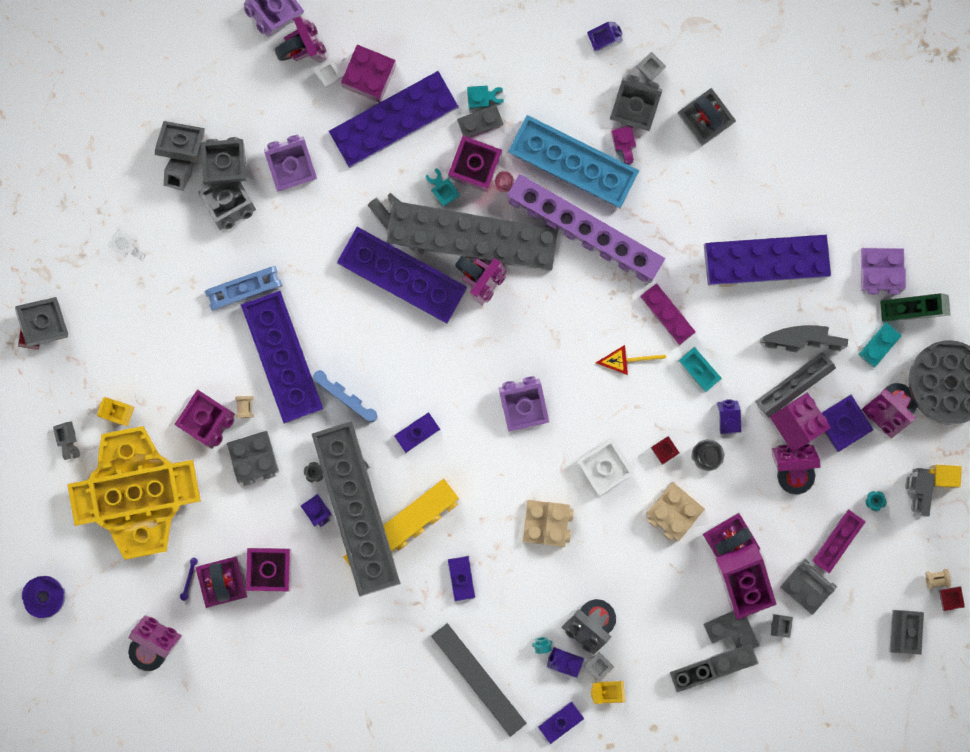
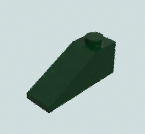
[880,293,951,322]

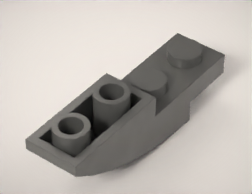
[760,325,849,353]
[670,643,759,692]

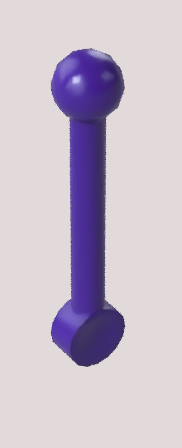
[180,557,198,601]

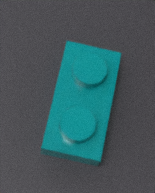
[858,322,902,368]
[678,346,722,393]

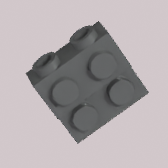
[610,75,663,132]
[201,137,246,185]
[198,182,256,230]
[226,431,279,486]
[905,468,935,518]

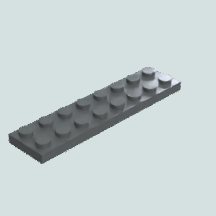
[386,201,558,271]
[311,421,401,597]

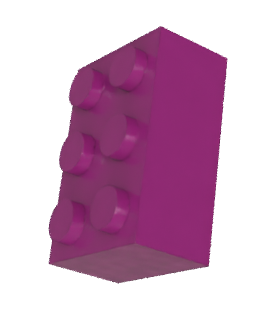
[715,543,777,620]

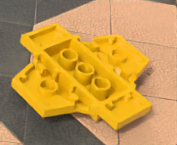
[67,426,202,560]

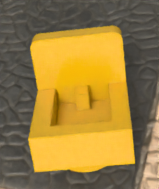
[97,396,135,427]
[591,681,626,704]

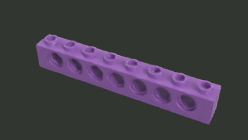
[507,174,666,283]

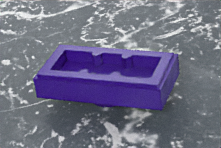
[394,412,441,453]
[448,556,475,601]
[538,701,584,744]

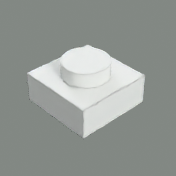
[314,58,343,88]

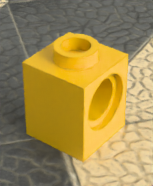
[929,464,962,488]

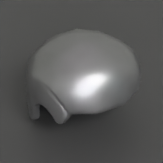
[691,439,725,471]

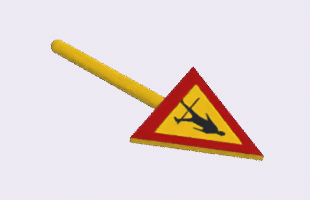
[595,345,667,375]

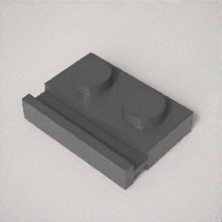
[889,610,924,655]

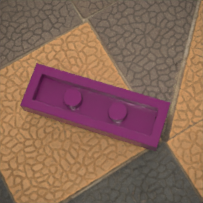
[640,283,696,346]
[811,509,866,574]

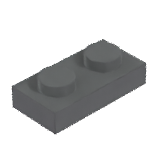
[457,105,503,138]

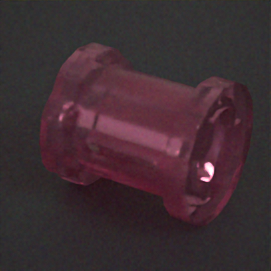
[495,171,514,193]

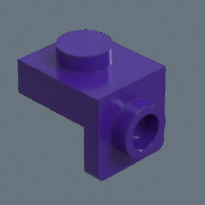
[717,399,741,434]
[547,647,584,678]

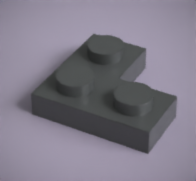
[703,611,760,648]

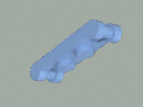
[204,266,283,311]
[313,370,378,422]

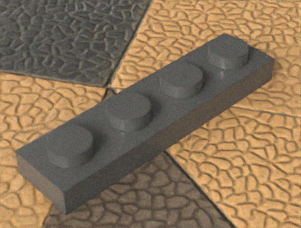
[755,352,836,418]

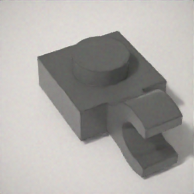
[53,421,80,460]

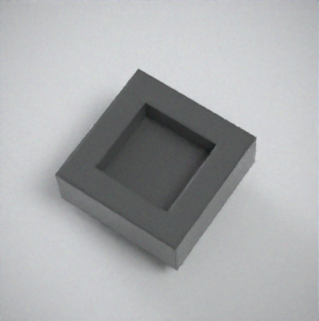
[770,614,793,638]

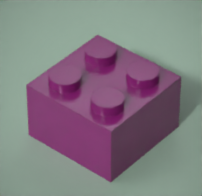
[341,44,396,103]
[448,135,502,193]
[770,392,831,452]
[246,548,292,592]

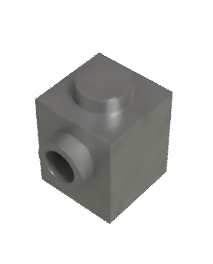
[163,158,192,191]

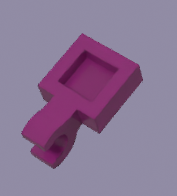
[611,126,636,164]

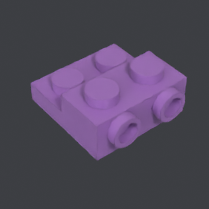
[243,0,304,37]
[264,134,317,192]
[861,248,906,295]
[498,376,549,432]

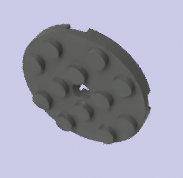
[908,340,970,425]

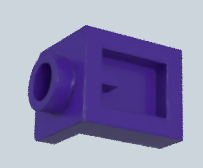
[587,21,623,51]
[301,494,332,528]

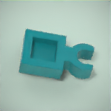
[467,85,504,109]
[426,168,460,208]

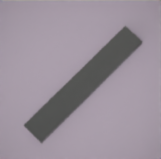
[431,623,527,737]

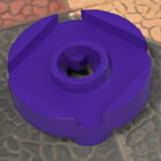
[22,576,65,618]

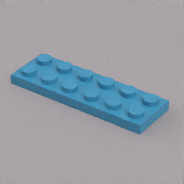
[508,115,640,209]

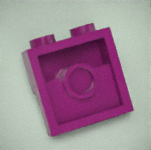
[174,389,235,449]

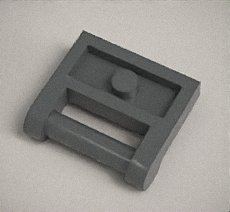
[780,558,837,615]

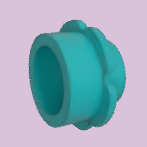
[865,491,887,512]
[532,637,553,654]

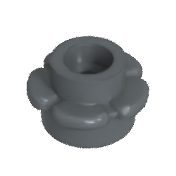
[304,462,323,483]

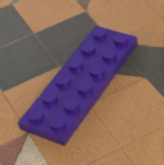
[329,71,459,168]
[337,226,468,324]
[703,234,831,286]
[241,290,324,424]

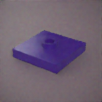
[822,394,874,453]

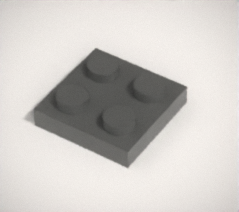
[155,121,205,162]
[15,297,68,347]

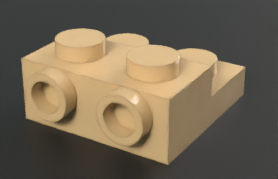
[645,482,705,542]
[523,500,574,547]

